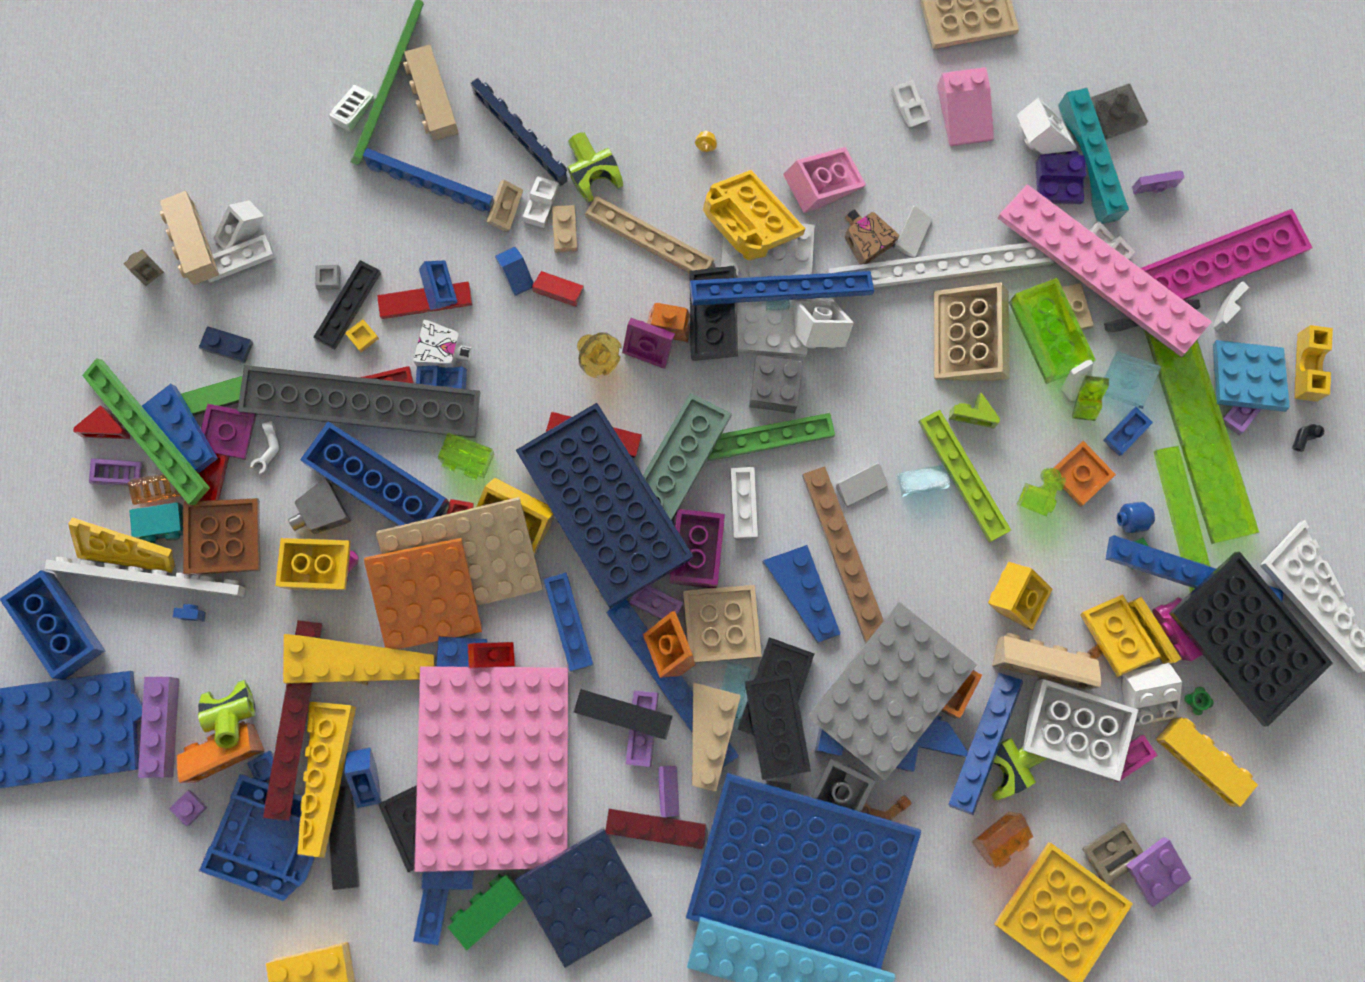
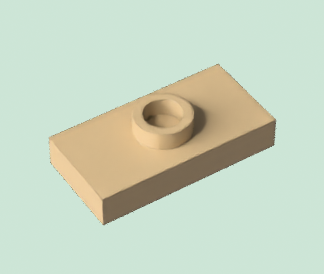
[1057,283,1094,333]

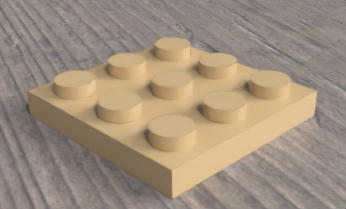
[683,585,762,663]

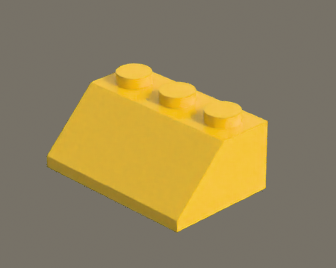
[476,478,555,554]

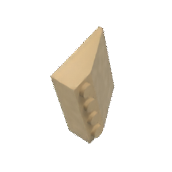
[934,282,1010,381]

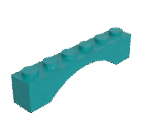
[1058,88,1129,224]

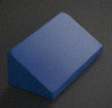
[419,260,457,310]

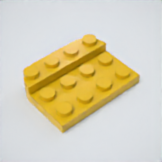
[702,170,806,261]

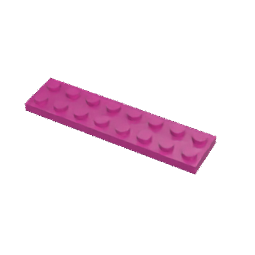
[1141,208,1313,300]

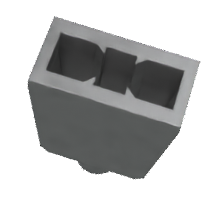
[288,478,351,534]

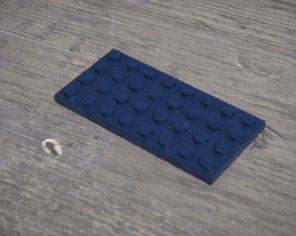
[516,403,694,609]

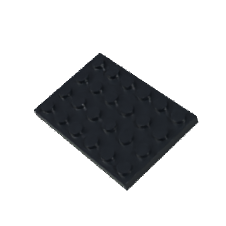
[1169,551,1333,726]

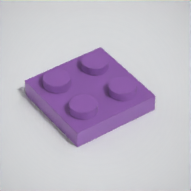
[1126,837,1192,907]

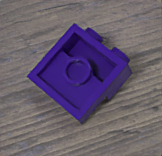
[1036,151,1086,204]

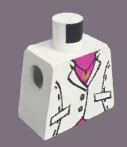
[413,320,472,368]

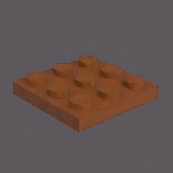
[183,498,260,575]

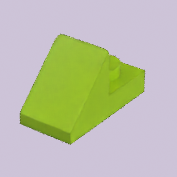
[949,392,1000,429]

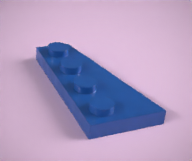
[142,383,218,473]
[762,545,841,643]

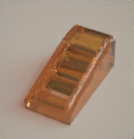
[128,474,181,505]

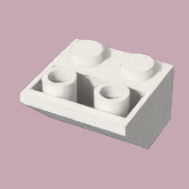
[1122,663,1182,726]

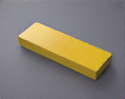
[1128,596,1181,664]

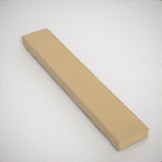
[585,196,715,273]

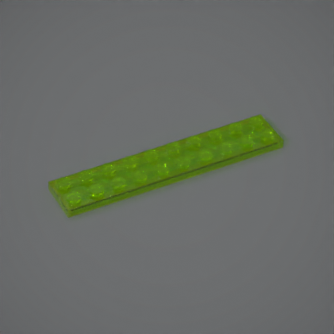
[1144,329,1260,545]

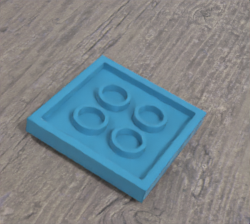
[1213,340,1290,412]

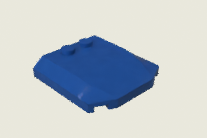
[199,774,315,901]

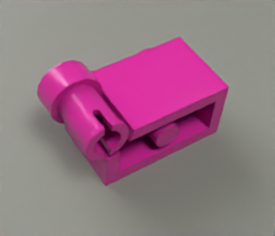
[1152,597,1203,661]

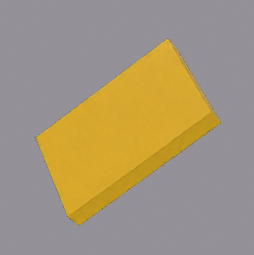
[1080,594,1161,678]

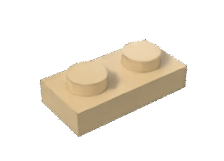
[486,180,523,232]
[552,205,577,252]

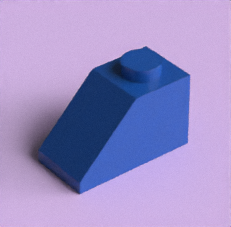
[919,715,968,757]
[345,748,382,808]

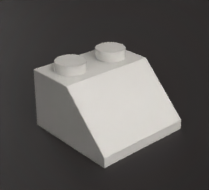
[1017,98,1076,154]
[792,299,854,349]

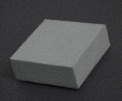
[315,265,340,290]

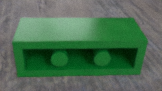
[447,873,525,951]

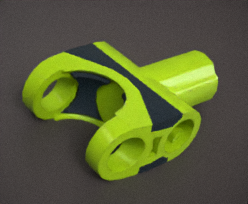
[567,132,624,203]
[198,679,255,748]
[991,738,1048,801]

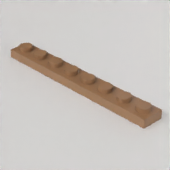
[802,466,884,644]

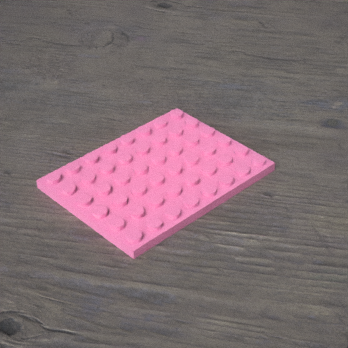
[415,667,568,872]

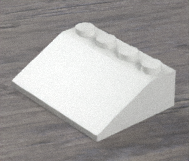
[1023,679,1138,781]

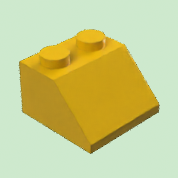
[988,562,1053,630]

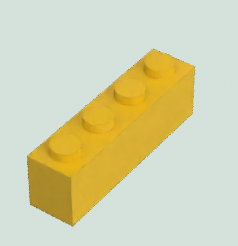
[1155,718,1258,807]

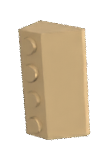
[992,633,1101,690]

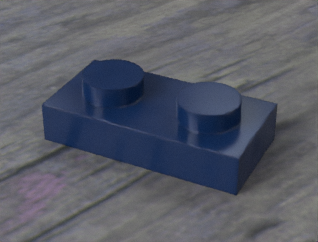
[199,326,253,363]

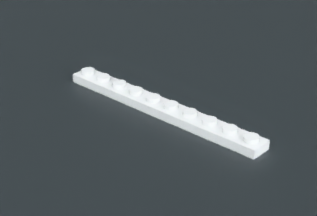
[828,243,1055,288]

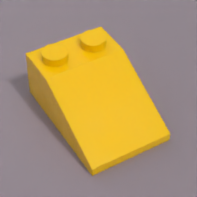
[275,538,351,591]

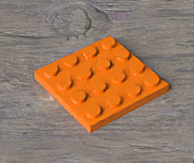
[364,538,482,649]

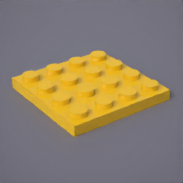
[994,842,1133,982]

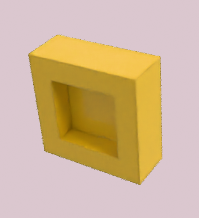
[345,319,379,352]

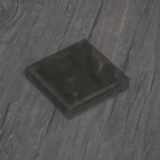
[1091,83,1148,140]

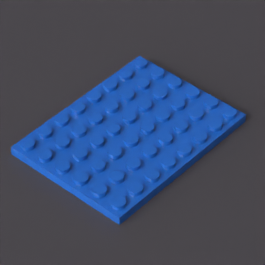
[686,773,921,969]

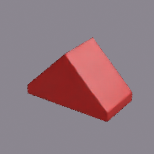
[73,405,130,439]

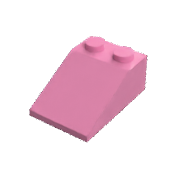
[937,67,994,146]
[783,147,866,213]

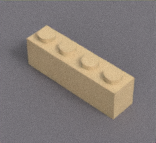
[403,45,459,141]
[160,191,219,285]

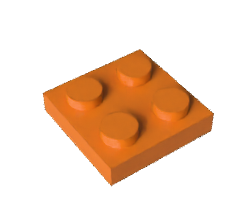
[1048,441,1116,507]

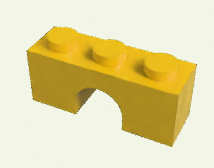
[1294,325,1333,402]

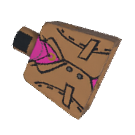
[845,209,900,265]

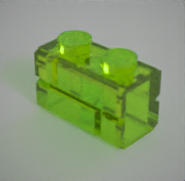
[438,432,494,480]

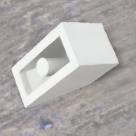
[213,200,264,250]

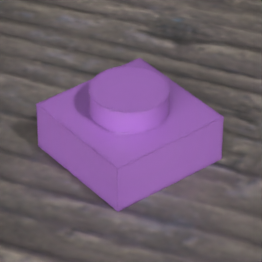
[169,790,208,826]

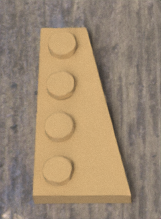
[692,682,741,792]

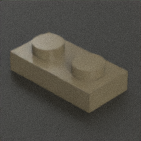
[123,249,164,286]

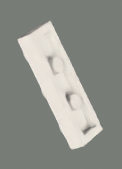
[208,234,275,283]
[730,467,758,539]

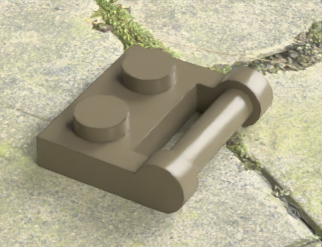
[1082,823,1143,886]

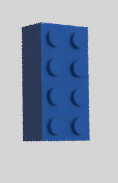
[0,570,106,680]

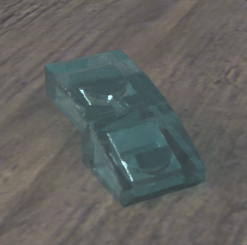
[720,662,751,718]

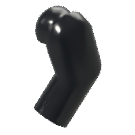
[1292,424,1324,452]

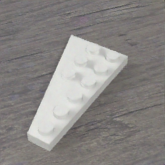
[1259,520,1365,673]

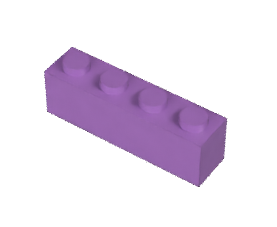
[138,677,179,778]

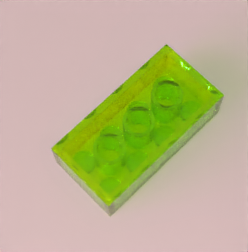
[1009,278,1096,384]

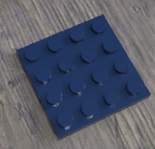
[515,828,652,968]

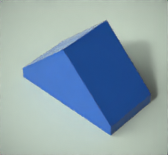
[495,247,534,296]

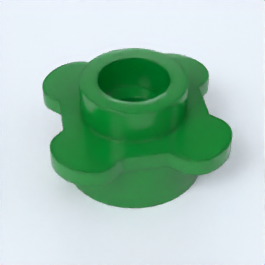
[1184,686,1214,715]

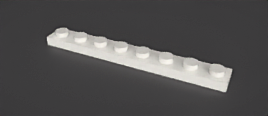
[44,557,246,597]

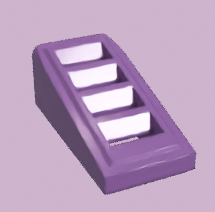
[89,459,142,486]

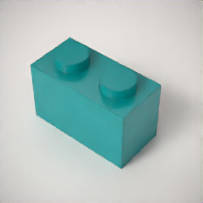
[129,502,183,543]

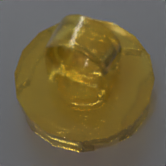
[577,332,622,378]

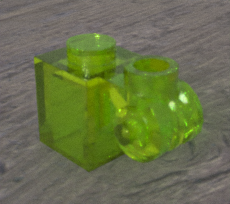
[1017,467,1066,517]

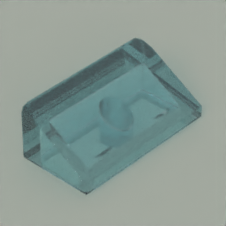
[897,465,950,496]

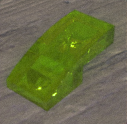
[1072,375,1109,421]

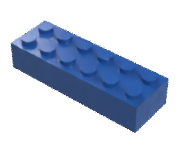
[300,421,449,526]

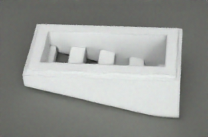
[329,85,374,132]
[1061,360,1093,402]

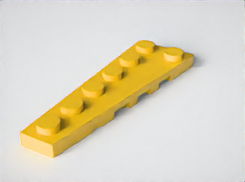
[283,634,434,684]
[298,701,356,858]

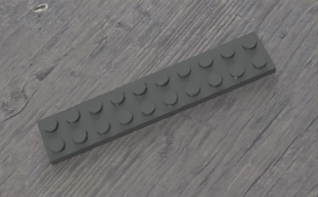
[238,365,481,438]

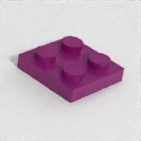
[622,318,675,369]
[201,404,256,460]

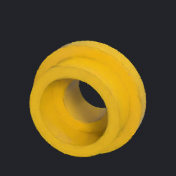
[695,131,717,152]

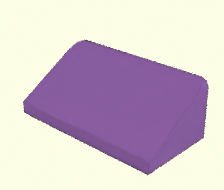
[658,766,679,817]

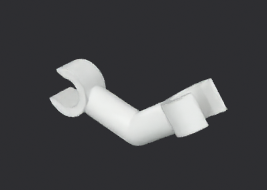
[251,421,280,475]

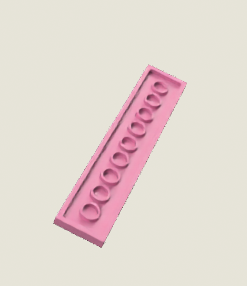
[998,184,1212,357]

